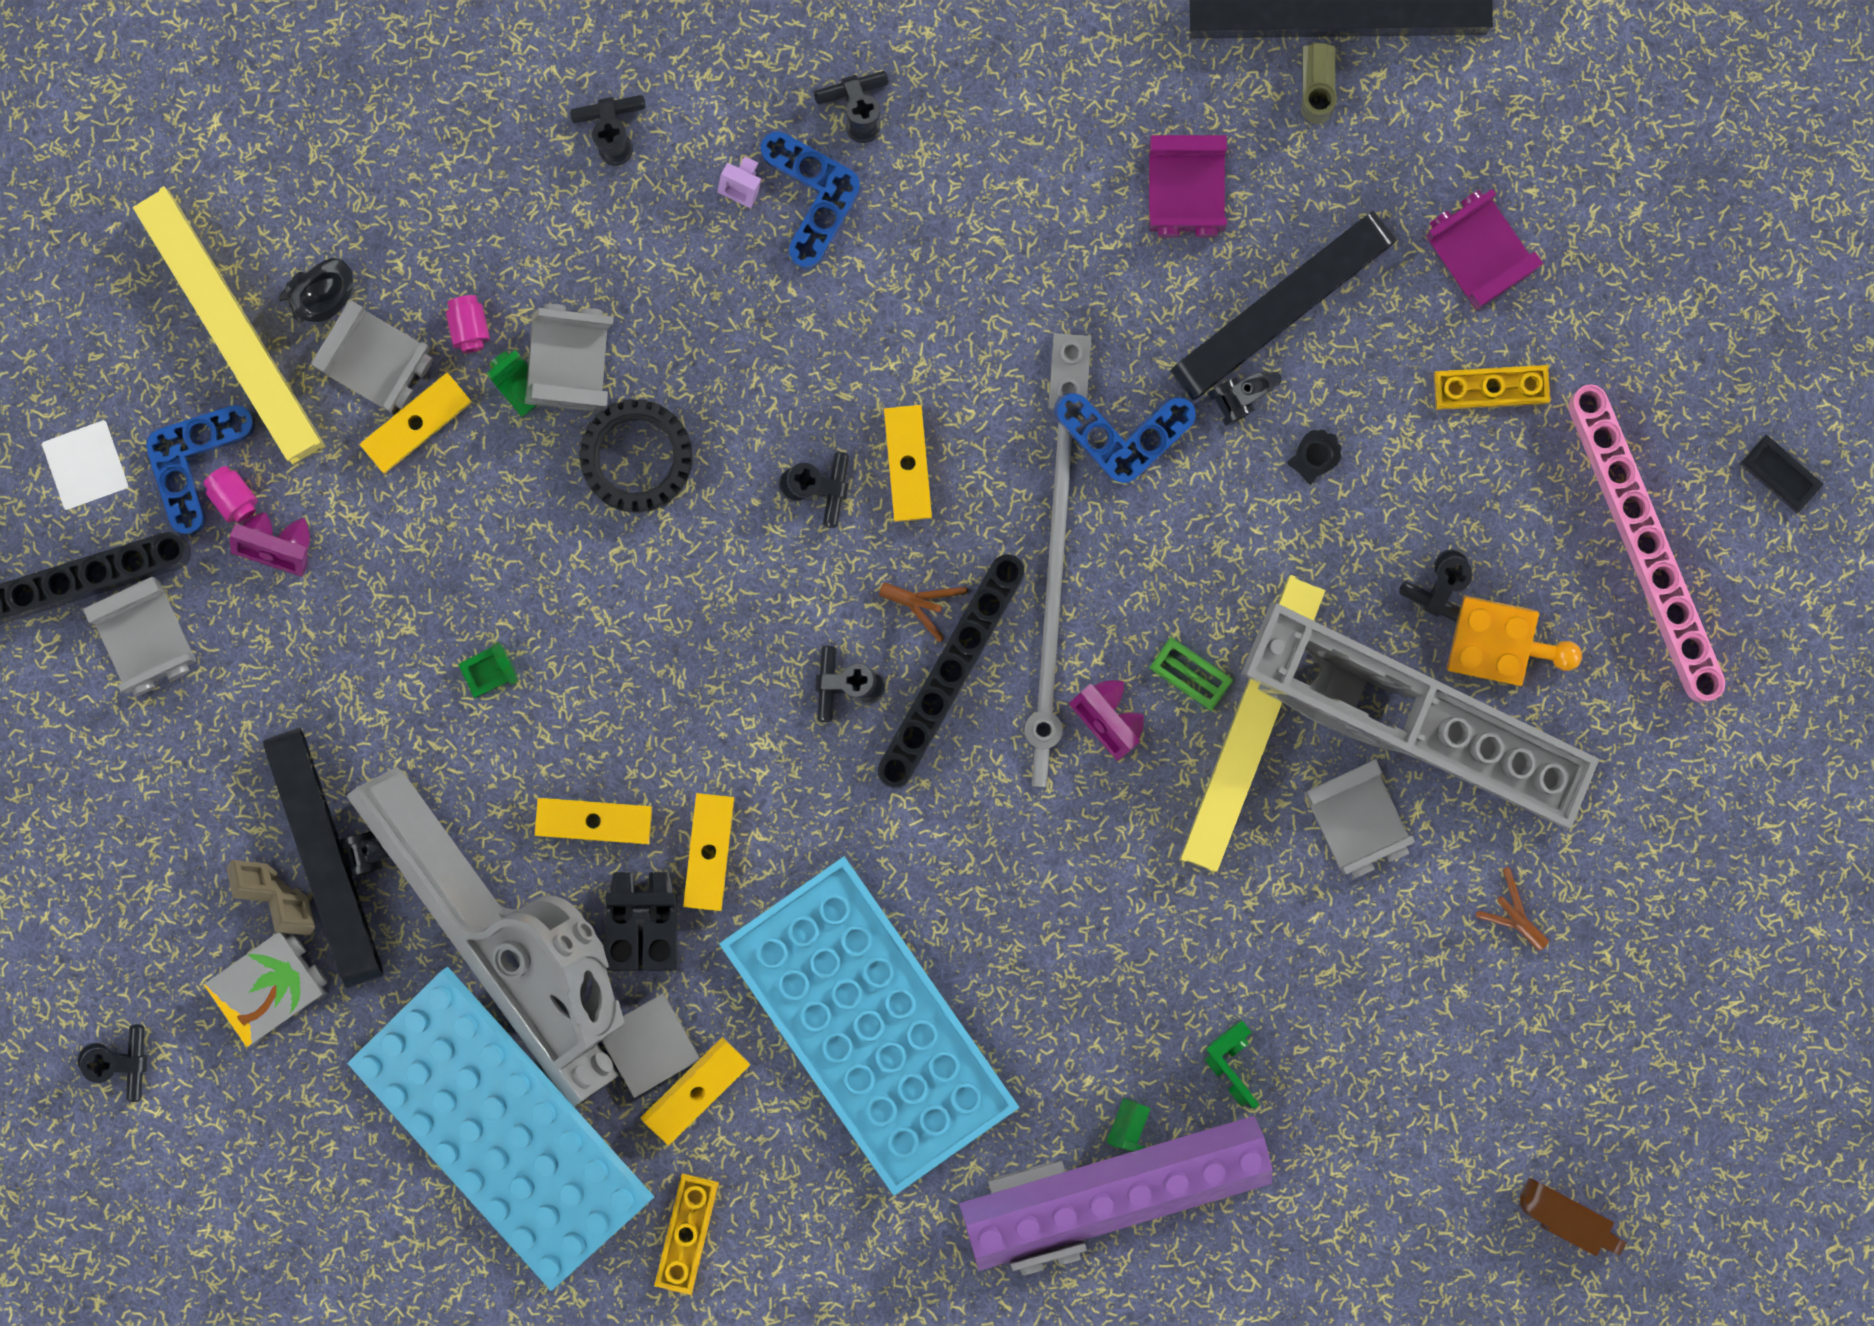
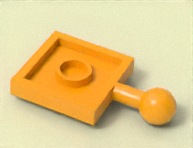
[1446,595,1582,686]

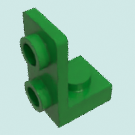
[486,350,538,418]
[1204,1020,1260,1109]

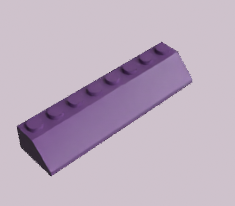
[959,1116,1273,1271]

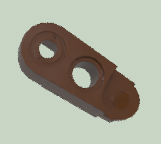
[1519,1177,1627,1257]

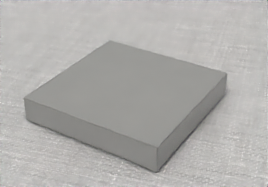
[602,993,700,1098]

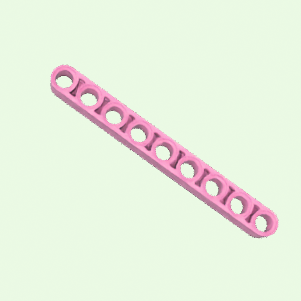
[1568,384,1725,703]

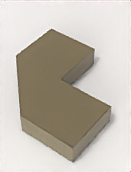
[227,860,315,935]

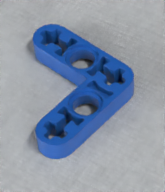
[760,131,860,269]
[1054,393,1196,483]
[146,405,255,536]

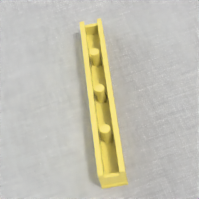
[132,186,326,465]
[1179,575,1326,872]

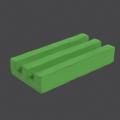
[1149,637,1233,711]

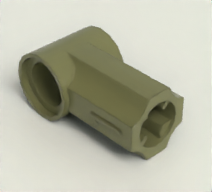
[1300,43,1337,124]

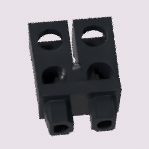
[604,872,680,971]

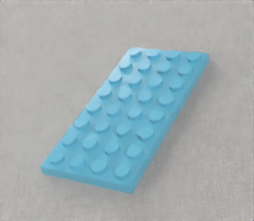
[719,856,1020,1196]
[347,967,654,1291]

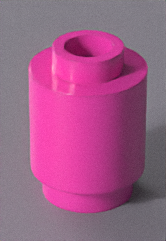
[445,295,490,354]
[203,466,258,524]

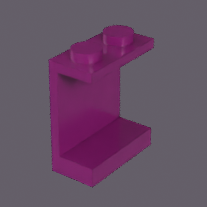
[1149,135,1227,238]
[1425,189,1544,311]

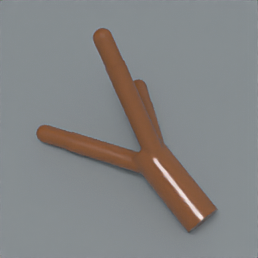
[879,582,968,642]
[1475,867,1549,951]

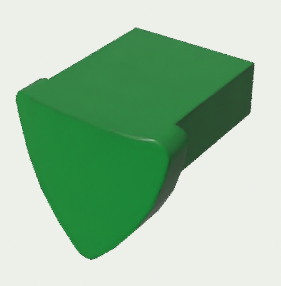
[458,641,519,699]
[1106,1097,1151,1152]

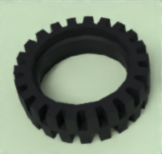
[579,399,693,513]

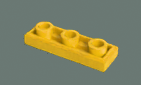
[1433,365,1550,410]
[359,372,473,474]
[884,405,932,522]
[683,793,735,911]
[534,798,653,845]
[640,1037,750,1146]
[654,1173,719,1295]

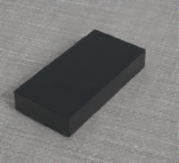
[1740,434,1823,513]

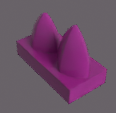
[230,512,310,577]
[1068,680,1144,762]

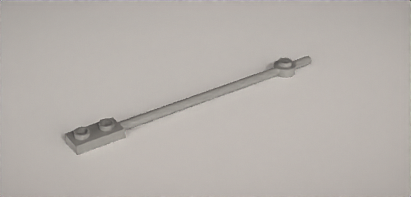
[1024,333,1092,788]

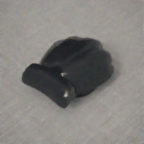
[1287,429,1342,485]

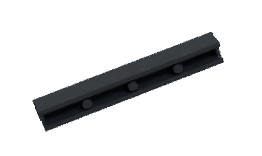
[1189,0,1493,39]

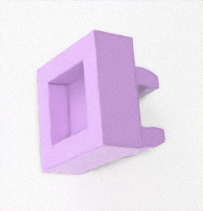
[717,157,761,208]

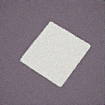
[42,420,128,510]

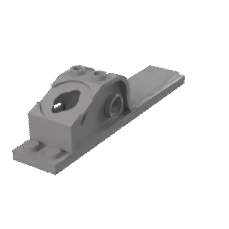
[1241,603,1599,829]
[346,767,625,1107]

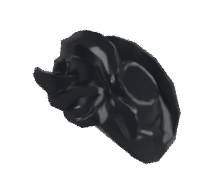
[279,258,354,323]

